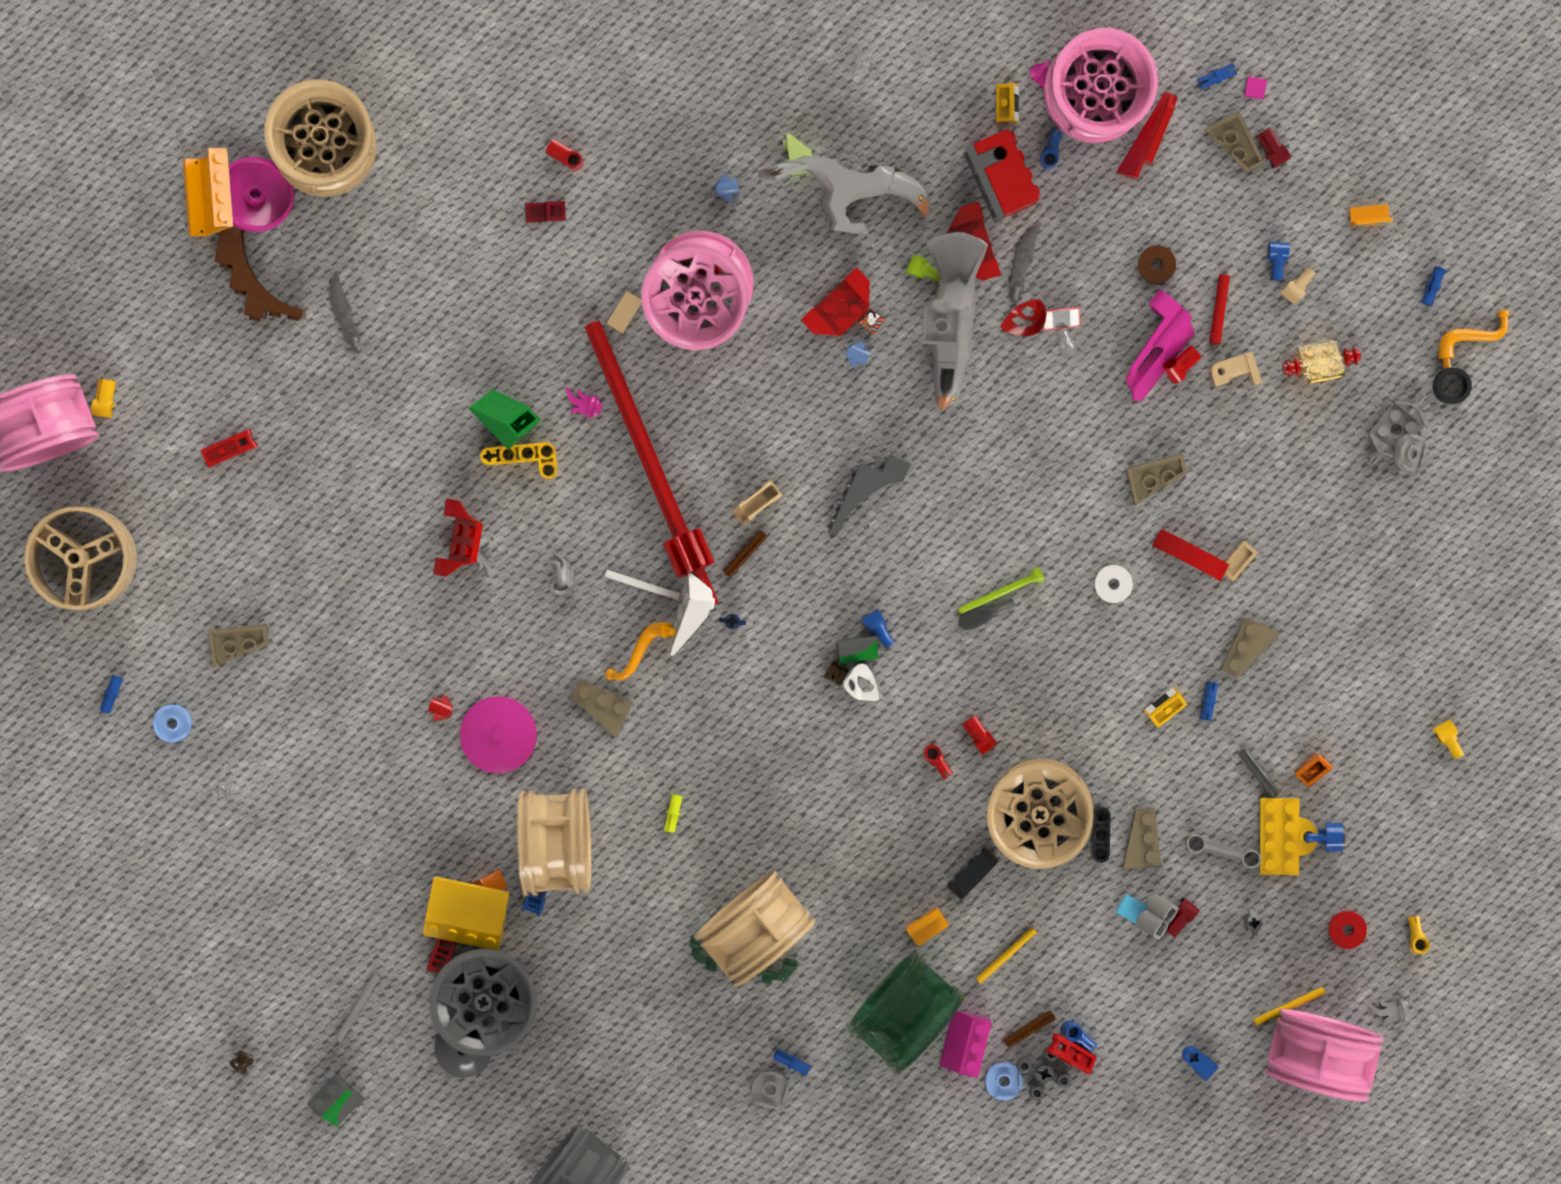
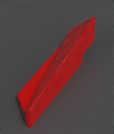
[1117,92,1178,180]

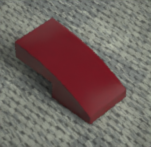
[525,201,566,223]

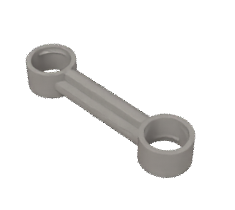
[1185,833,1261,869]

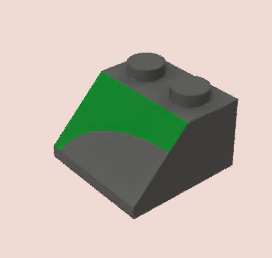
[837,635,879,667]
[307,1072,364,1127]

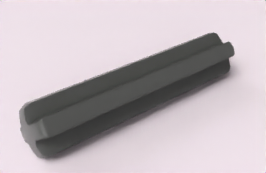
[1238,748,1280,798]

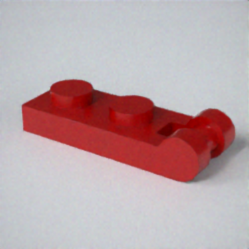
[200,429,258,468]
[1046,1033,1097,1075]

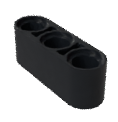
[1091,806,1111,863]
[946,847,999,900]

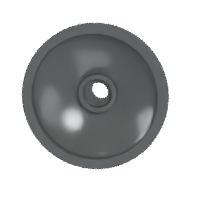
[435,1020,491,1078]

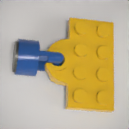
[1260,797,1345,875]

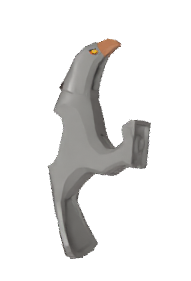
[758,156,929,235]
[922,232,988,410]

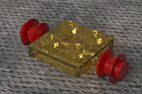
[1282,340,1361,384]

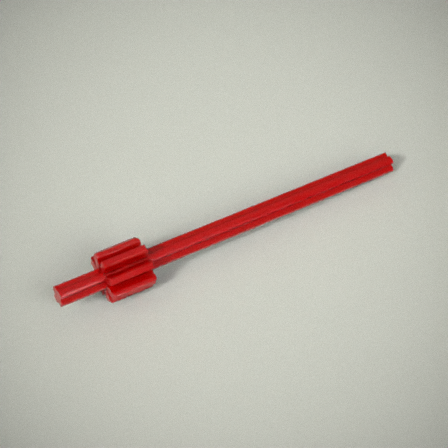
[584,320,719,605]

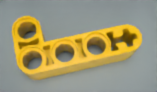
[480,442,558,479]

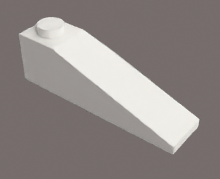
[669,573,715,656]

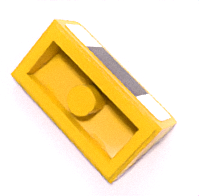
[996,83,1019,123]
[1144,687,1188,728]

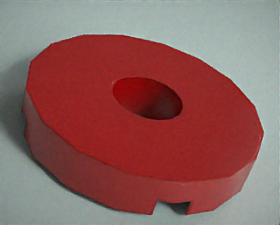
[1328,910,1367,949]

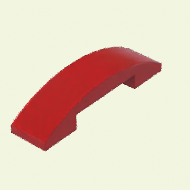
[1152,529,1229,582]

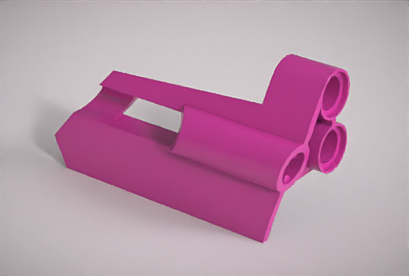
[1126,289,1195,401]

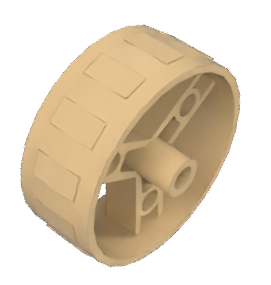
[24,506,137,611]

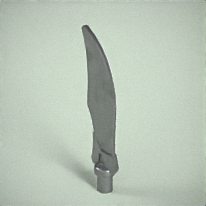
[1008,223,1042,302]
[330,272,362,353]

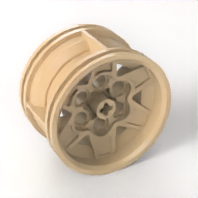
[265,79,377,197]
[987,758,1093,869]
[518,788,592,896]
[694,870,816,987]

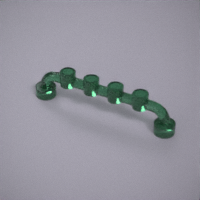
[688,938,798,984]

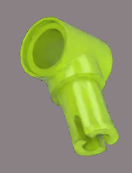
[905,254,940,283]

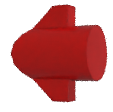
[428,695,453,721]

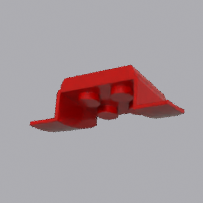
[946,201,1001,281]
[801,267,870,337]
[433,498,483,577]

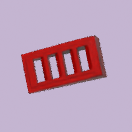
[426,938,457,974]

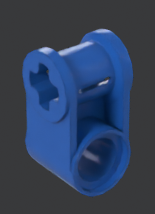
[522,891,548,916]
[1182,1046,1219,1081]

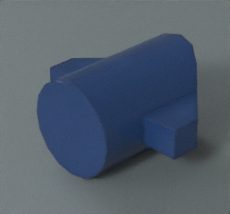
[719,614,746,629]

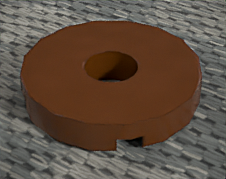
[1138,245,1176,284]

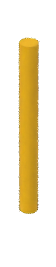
[976,927,1037,984]
[1253,987,1326,1026]

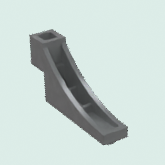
[827,455,911,536]

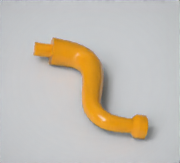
[1438,310,1509,368]
[605,622,676,681]

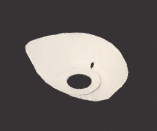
[843,663,879,701]

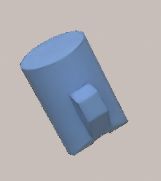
[715,174,740,202]
[846,341,871,367]

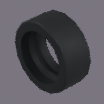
[1433,368,1472,404]

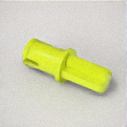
[664,794,683,833]

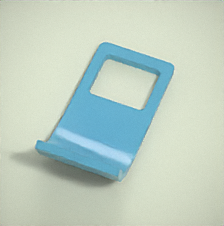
[1115,894,1147,923]

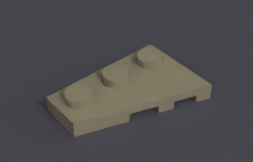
[1204,112,1265,172]
[1126,454,1187,506]
[1221,617,1280,677]
[208,624,269,668]
[572,680,632,738]
[1122,808,1161,870]

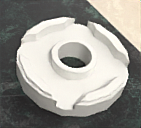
[1094,565,1133,603]

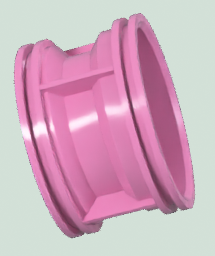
[1043,28,1158,143]
[641,231,754,350]
[0,375,100,472]
[1265,1009,1384,1101]

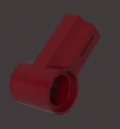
[1256,127,1291,169]
[1166,897,1200,937]

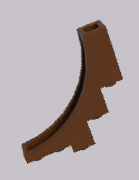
[214,225,306,322]

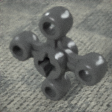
[1016,1045,1071,1101]

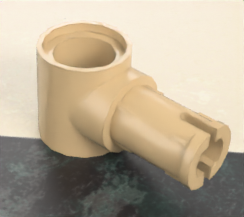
[1280,267,1316,306]

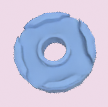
[153,704,192,743]
[985,1062,1023,1101]

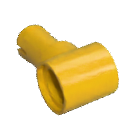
[1432,719,1464,759]
[1408,916,1430,954]

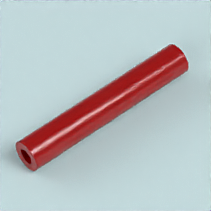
[1209,274,1230,345]

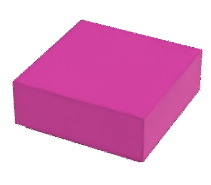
[1244,76,1267,100]

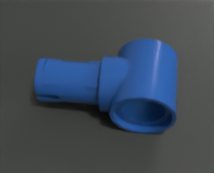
[1040,130,1063,169]
[1267,242,1290,280]
[861,609,894,648]
[1060,1021,1097,1053]

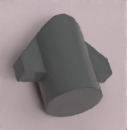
[1244,908,1262,936]

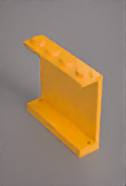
[182,148,233,237]

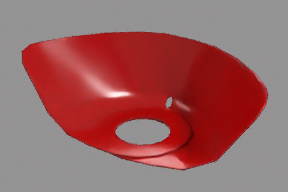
[1000,299,1047,337]

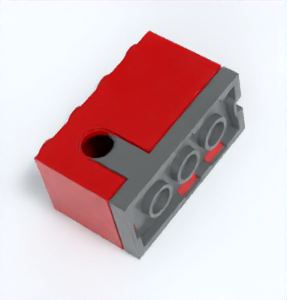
[963,129,1041,223]

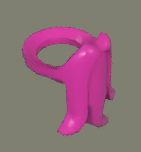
[1029,60,1050,88]
[565,387,603,418]

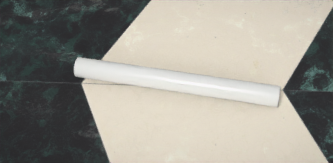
[605,570,680,600]

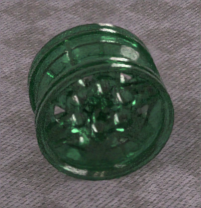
[847,951,965,1074]

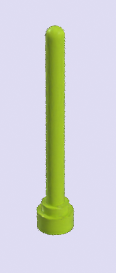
[958,567,1045,614]

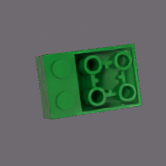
[468,389,541,450]

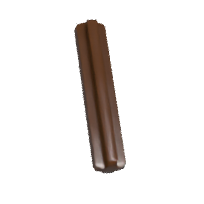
[723,530,767,577]
[1003,1010,1056,1048]

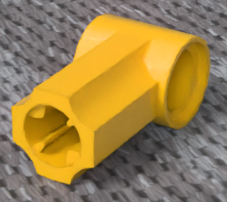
[91,378,116,418]

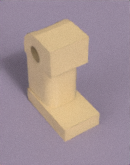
[1209,352,1262,387]
[732,481,783,526]

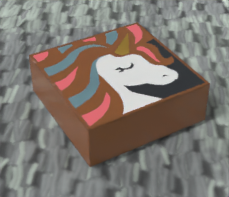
[858,309,885,335]

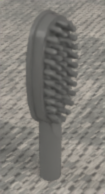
[959,598,1015,630]

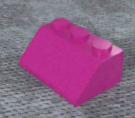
[939,1010,992,1078]

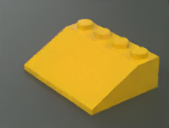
[423,876,510,951]

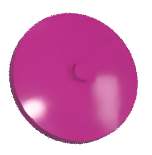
[228,157,294,232]
[460,696,537,773]

